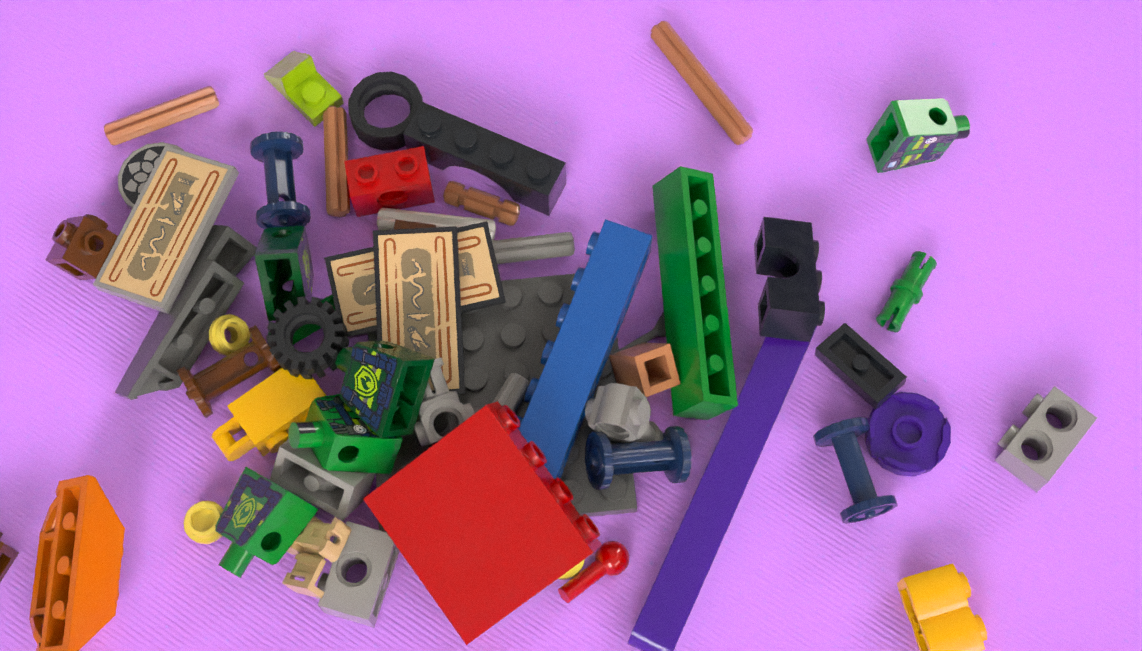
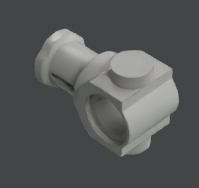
[414,358,475,448]
[585,383,663,443]

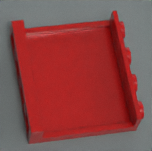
[363,401,602,645]

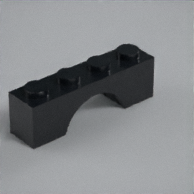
[403,102,566,216]

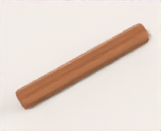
[651,21,753,145]

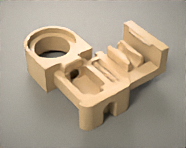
[282,516,351,599]

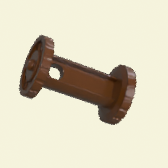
[177,325,282,418]

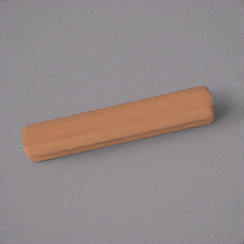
[104,86,219,146]
[323,106,350,218]

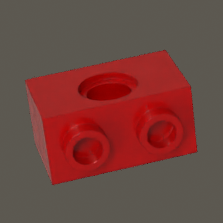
[344,146,435,217]

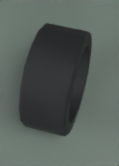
[348,71,423,151]

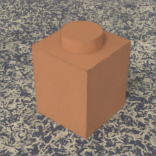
[609,342,680,397]

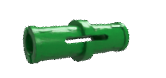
[876,251,937,332]

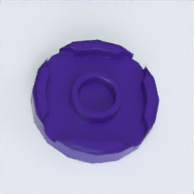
[865,392,951,476]

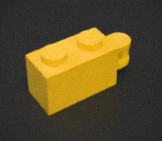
[211,368,326,461]

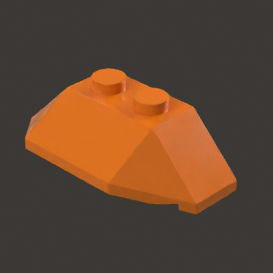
[29,475,125,651]

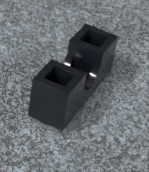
[754,217,825,342]

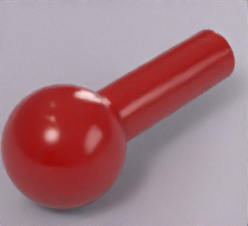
[558,541,629,603]

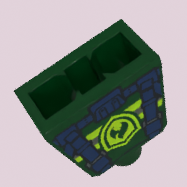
[254,226,314,321]
[336,341,435,438]

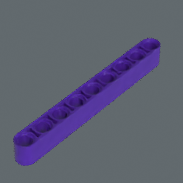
[627,326,817,651]

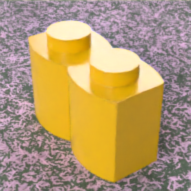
[897,563,987,651]

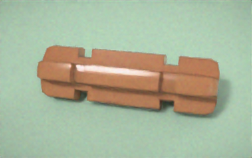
[443,181,520,226]

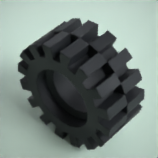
[266,296,349,380]

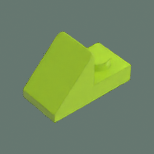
[264,51,344,127]

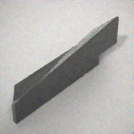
[115,225,257,400]

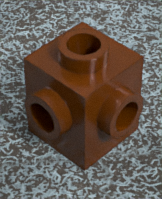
[46,214,118,280]

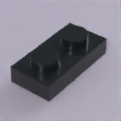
[815,323,907,410]

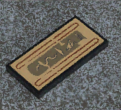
[324,221,506,339]
[373,226,466,395]

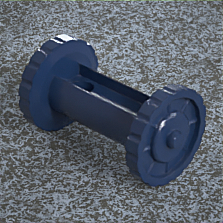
[250,131,311,229]
[813,417,898,524]
[585,426,692,490]

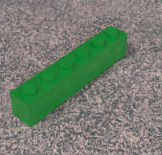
[652,166,738,420]

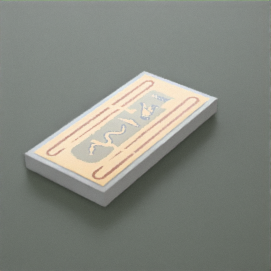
[93,145,239,314]

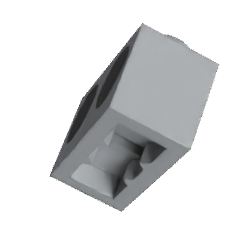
[995,386,1097,493]

